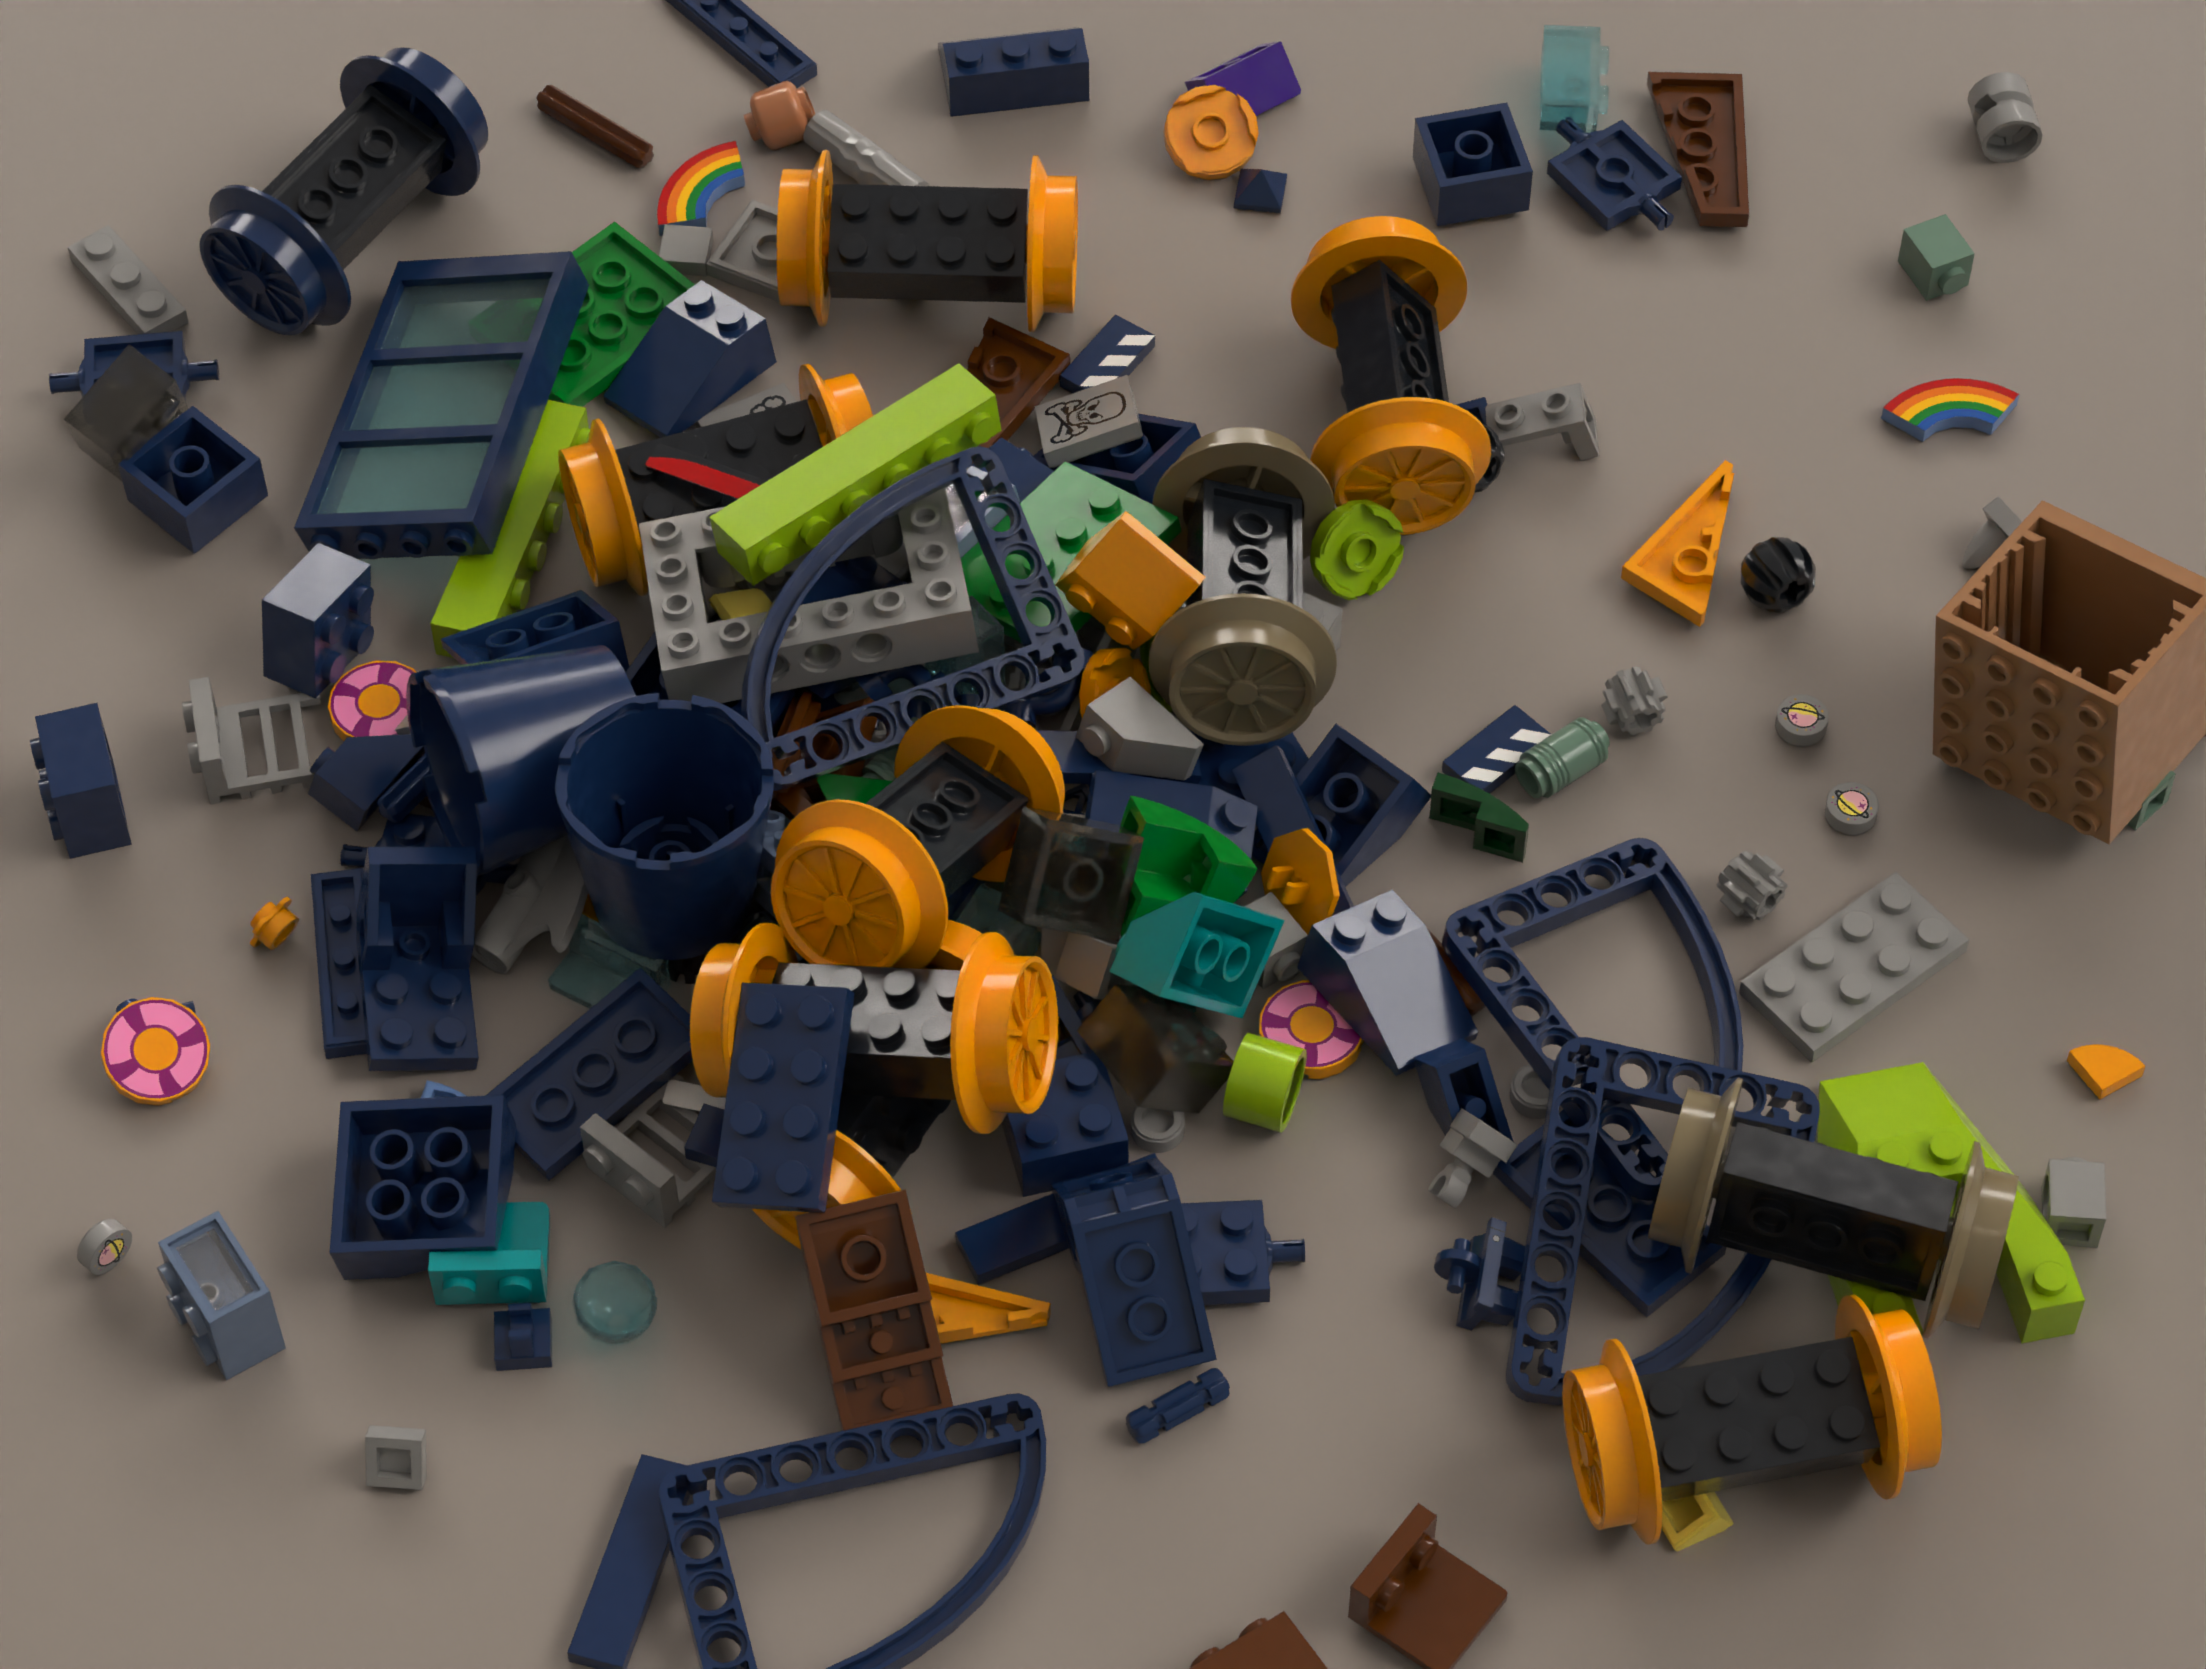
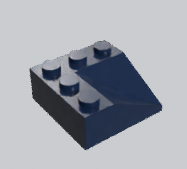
[329,1095,516,1280]

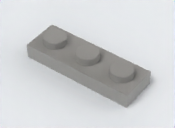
[68,225,189,334]

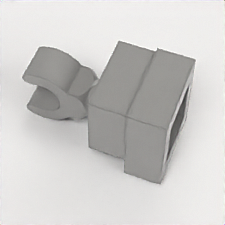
[1428,1108,1518,1208]

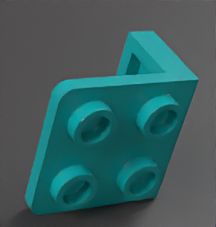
[428,1202,550,1305]

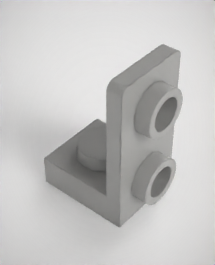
[1485,383,1599,461]

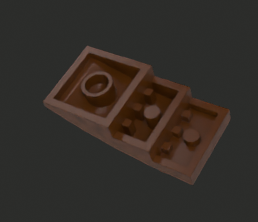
[795,1189,953,1431]

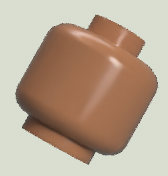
[744,81,815,150]

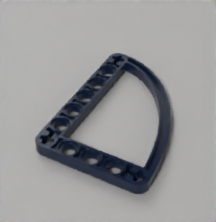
[741,446,1085,791]
[1442,838,1744,1201]
[1506,1037,1820,1406]
[659,1393,1046,1669]

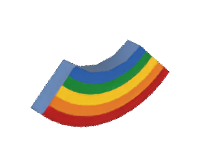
[657,141,745,236]
[1881,378,2019,442]

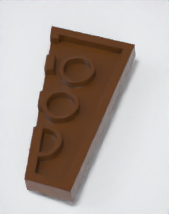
[1647,72,1749,227]
[967,317,1070,464]

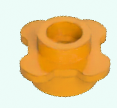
[250,896,299,950]

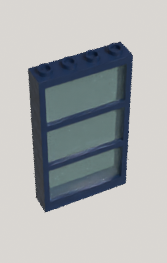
[294,251,589,559]

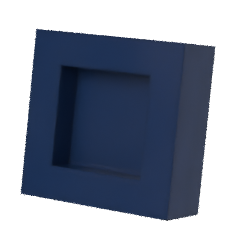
[494,1302,553,1371]

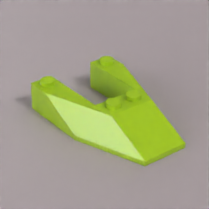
[1817,1062,2085,1344]

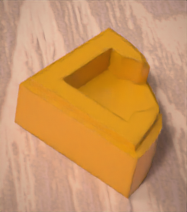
[2067,1044,2145,1100]

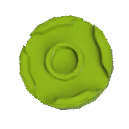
[1310,499,1404,600]

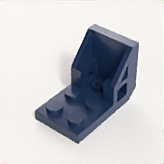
[356,846,479,1071]
[1050,1157,1217,1387]

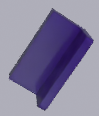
[1185,41,1301,116]

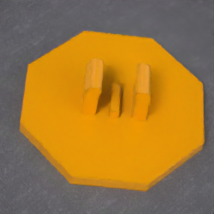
[1261,828,1340,935]

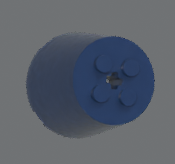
[406,645,636,877]
[555,693,774,960]

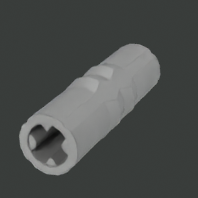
[803,110,930,186]

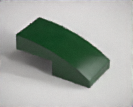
[1429,772,1529,863]

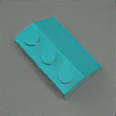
[1109,892,1285,1018]

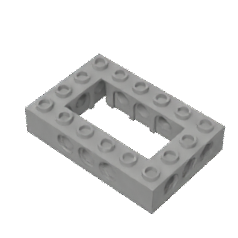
[639,488,979,703]

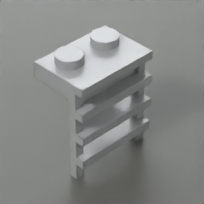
[182,677,321,804]
[580,1074,716,1228]

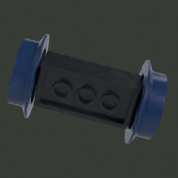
[199,47,488,335]

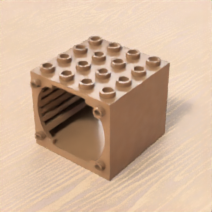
[1932,500,2206,845]

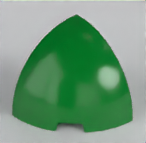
[1113,795,1258,937]

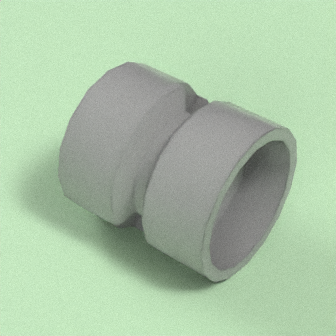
[1967,72,2043,163]

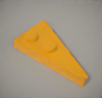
[1621,460,1734,627]
[926,1273,1051,1344]

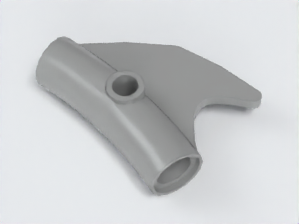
[472,835,588,974]

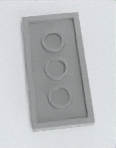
[1739,872,1970,1063]

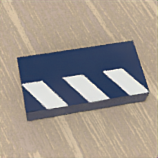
[1060,314,1155,393]
[1442,705,1552,793]

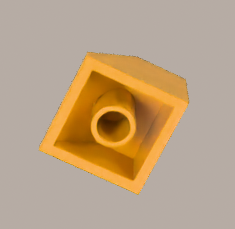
[1055,511,1206,650]

